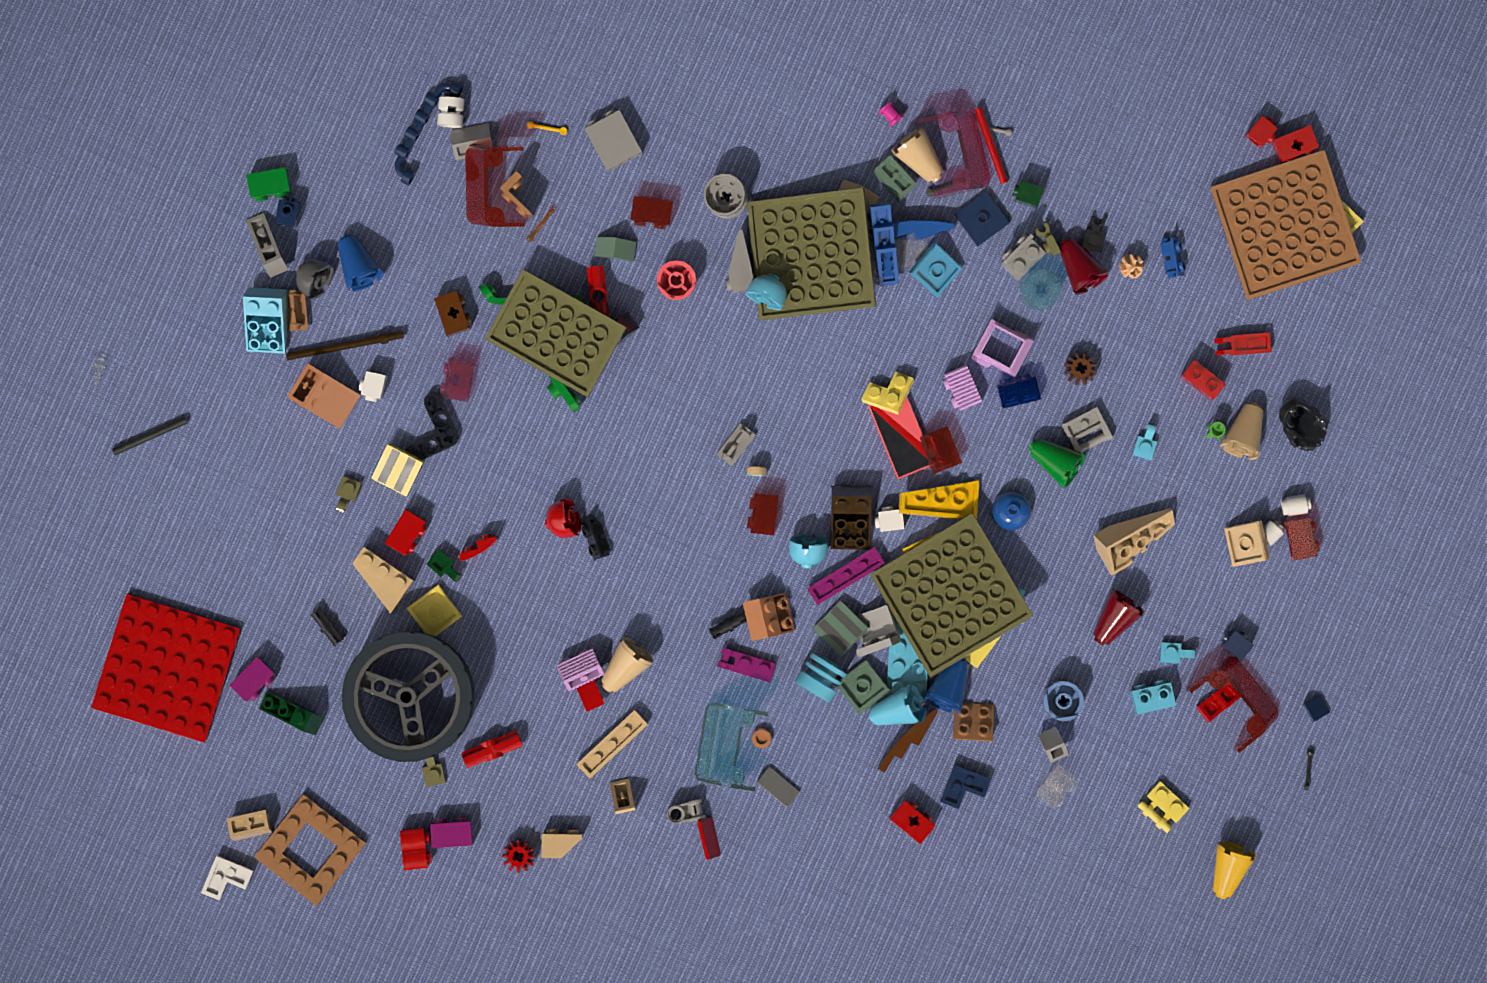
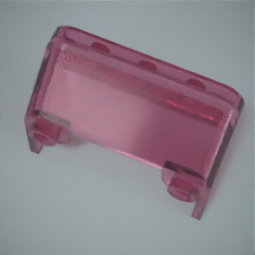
[916,111,990,200]

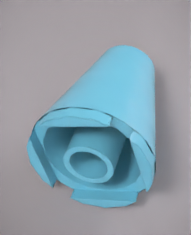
[869,684,927,725]

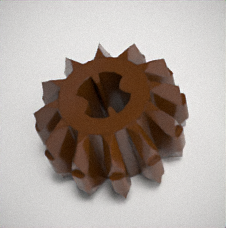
[1064,352,1097,385]

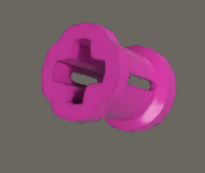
[878,101,904,127]

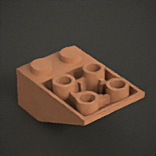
[287,363,361,429]

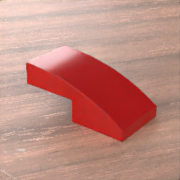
[576,679,605,712]
[1196,681,1242,723]

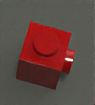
[1245,116,1278,149]

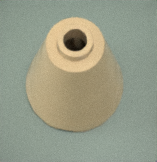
[891,126,943,183]
[1220,402,1263,460]
[601,637,653,692]

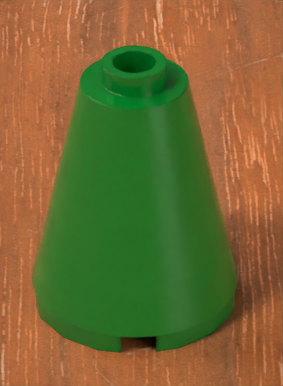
[1029,438,1086,488]

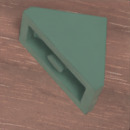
[594,237,636,262]

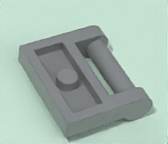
[1061,407,1113,453]

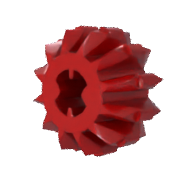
[502,839,536,873]

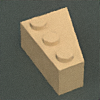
[352,547,415,614]

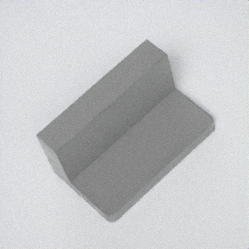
[450,123,494,160]

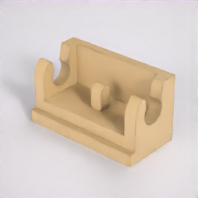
[226,810,273,841]

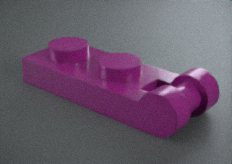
[717,647,776,683]

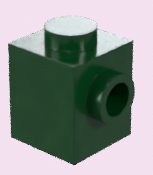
[1012,180,1044,209]

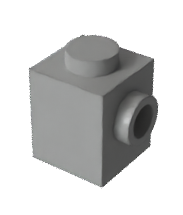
[1038,727,1069,763]

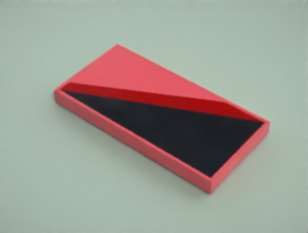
[868,398,935,480]

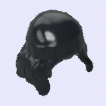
[1279,397,1327,451]

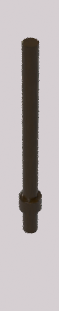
[286,331,404,361]

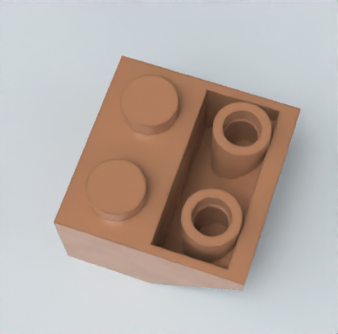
[743,593,795,641]

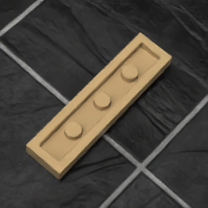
[576,710,648,779]

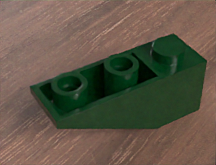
[259,691,324,735]

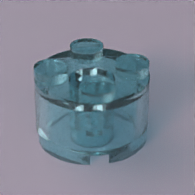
[1020,269,1061,311]

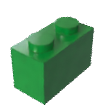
[246,167,292,202]

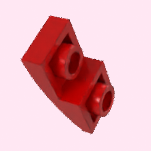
[459,534,498,561]

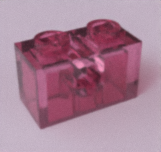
[440,359,474,403]

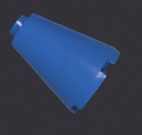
[338,234,384,292]
[924,658,969,714]

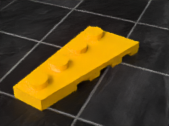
[899,480,979,519]

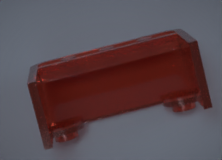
[465,144,527,227]
[1185,656,1279,753]

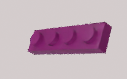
[807,547,885,605]

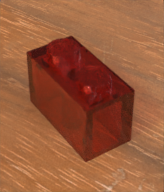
[630,196,673,230]
[919,426,962,474]
[747,493,779,536]
[1284,517,1320,561]

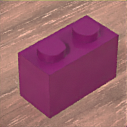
[229,657,276,702]
[430,817,473,848]

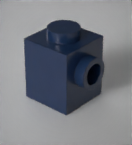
[275,197,301,228]
[1221,630,1254,661]

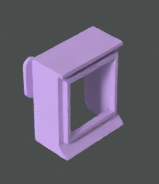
[971,319,1034,377]

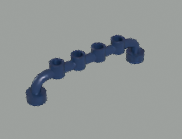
[394,82,464,186]

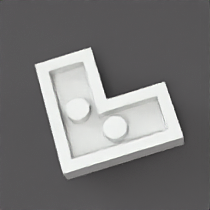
[201,856,254,900]

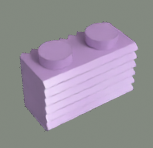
[942,365,982,411]
[556,648,604,691]

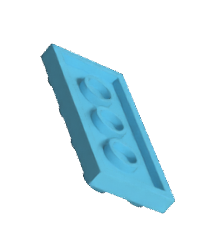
[886,617,928,697]

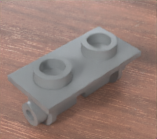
[716,423,756,466]

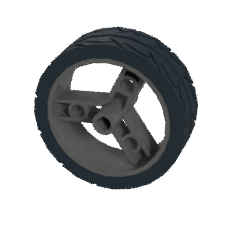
[342,632,475,762]

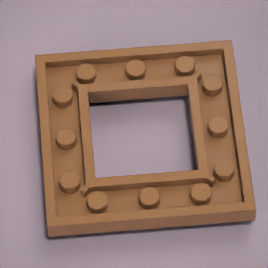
[254,794,366,906]

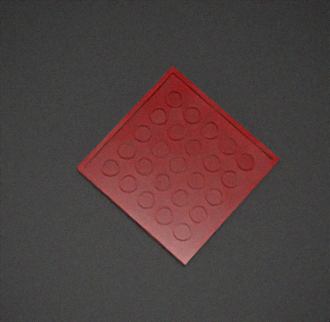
[91,594,241,743]

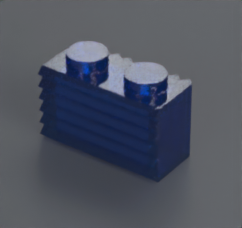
[996,374,1041,409]

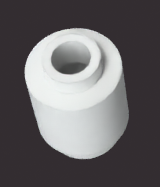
[1281,494,1311,517]
[1263,520,1284,547]

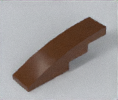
[878,709,938,773]

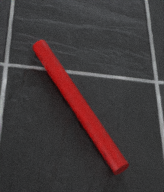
[974,107,1008,184]

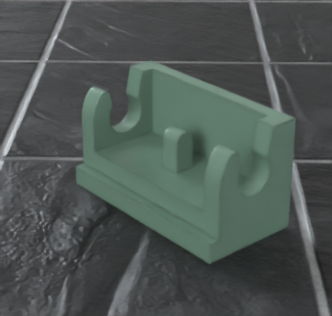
[872,155,917,202]

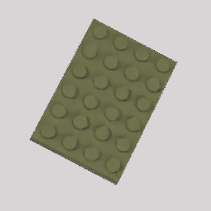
[485,269,627,397]

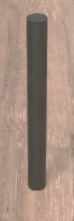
[112,416,188,456]

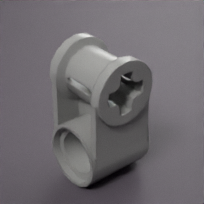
[667,798,706,824]

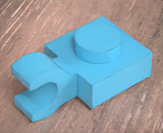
[1132,424,1157,461]
[1160,642,1195,663]

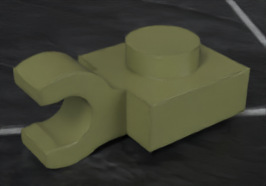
[1034,223,1061,257]
[336,476,362,513]
[422,757,446,787]

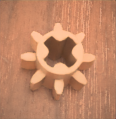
[1119,254,1145,279]

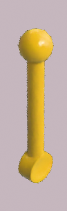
[527,121,567,135]

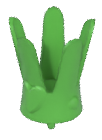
[1205,420,1226,441]

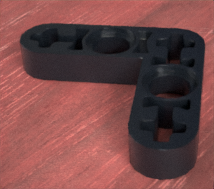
[405,393,459,460]

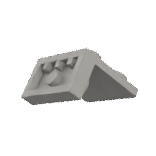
[1001,233,1046,281]
[856,605,902,658]

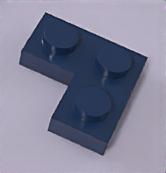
[940,765,991,809]

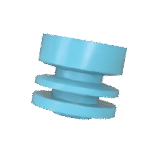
[794,653,847,703]

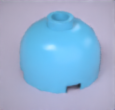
[746,273,787,310]
[789,534,828,568]

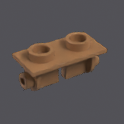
[287,290,309,331]

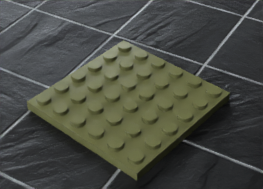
[747,188,877,321]
[870,513,1034,677]

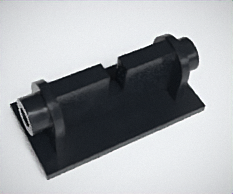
[581,518,611,561]

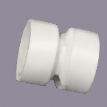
[437,97,465,128]

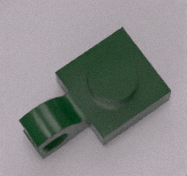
[426,549,461,583]

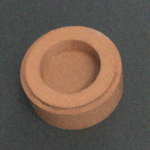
[752,728,772,748]

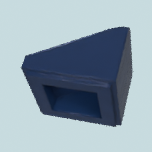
[1303,695,1330,722]

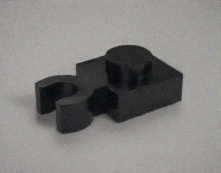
[1082,216,1106,252]

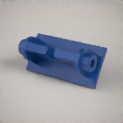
[1160,237,1186,278]

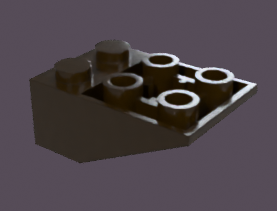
[830,485,872,550]

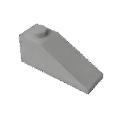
[246,213,288,278]
[725,230,754,294]

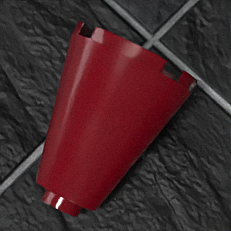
[1059,238,1109,295]
[1093,589,1145,646]

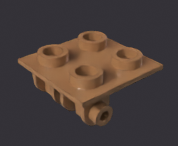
[952,703,994,742]

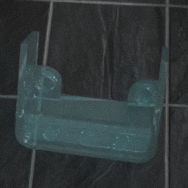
[695,702,768,791]

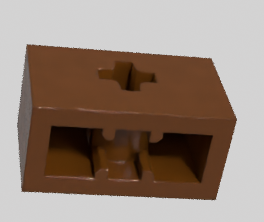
[434,291,472,337]

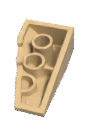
[1093,508,1175,575]

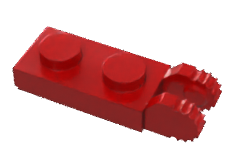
[1214,332,1272,356]

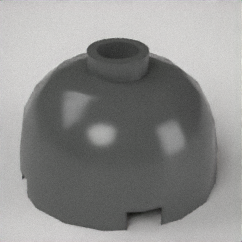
[296,259,334,300]

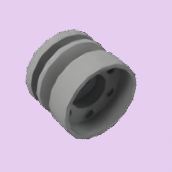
[703,174,748,219]

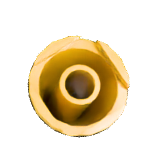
[1213,841,1256,899]

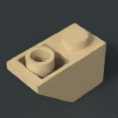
[541,829,583,858]

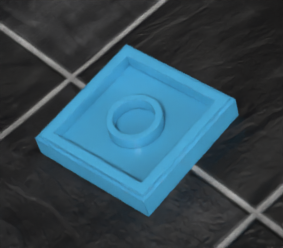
[909,242,963,298]

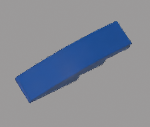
[870,202,899,286]
[871,221,955,241]

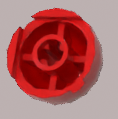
[545,498,581,539]

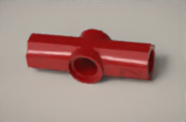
[587,266,610,318]
[461,730,523,769]

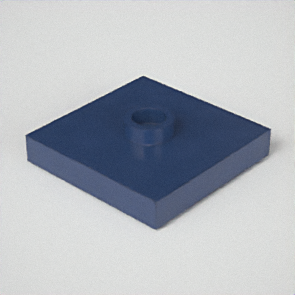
[954,191,1009,247]

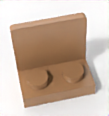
[500,171,533,219]

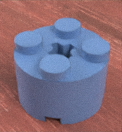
[1042,681,1084,721]

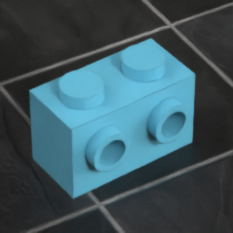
[1130,679,1176,715]

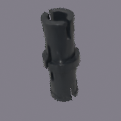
[310,608,344,647]
[708,610,747,640]

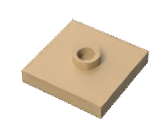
[1224,520,1270,567]

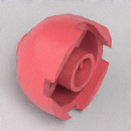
[657,260,696,300]

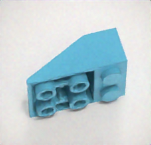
[243,287,289,354]

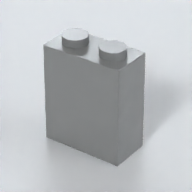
[585,110,642,172]

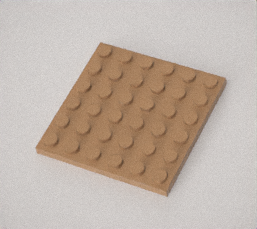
[1210,150,1361,300]

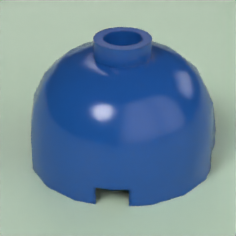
[991,491,1031,531]

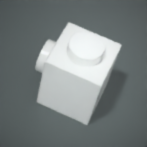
[359,371,387,402]
[874,506,904,532]

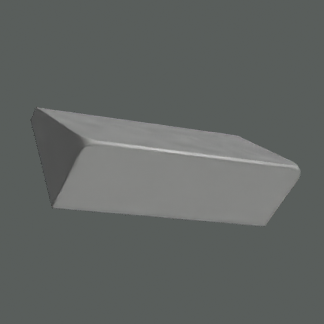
[757,766,800,808]

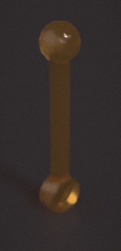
[526,208,555,242]

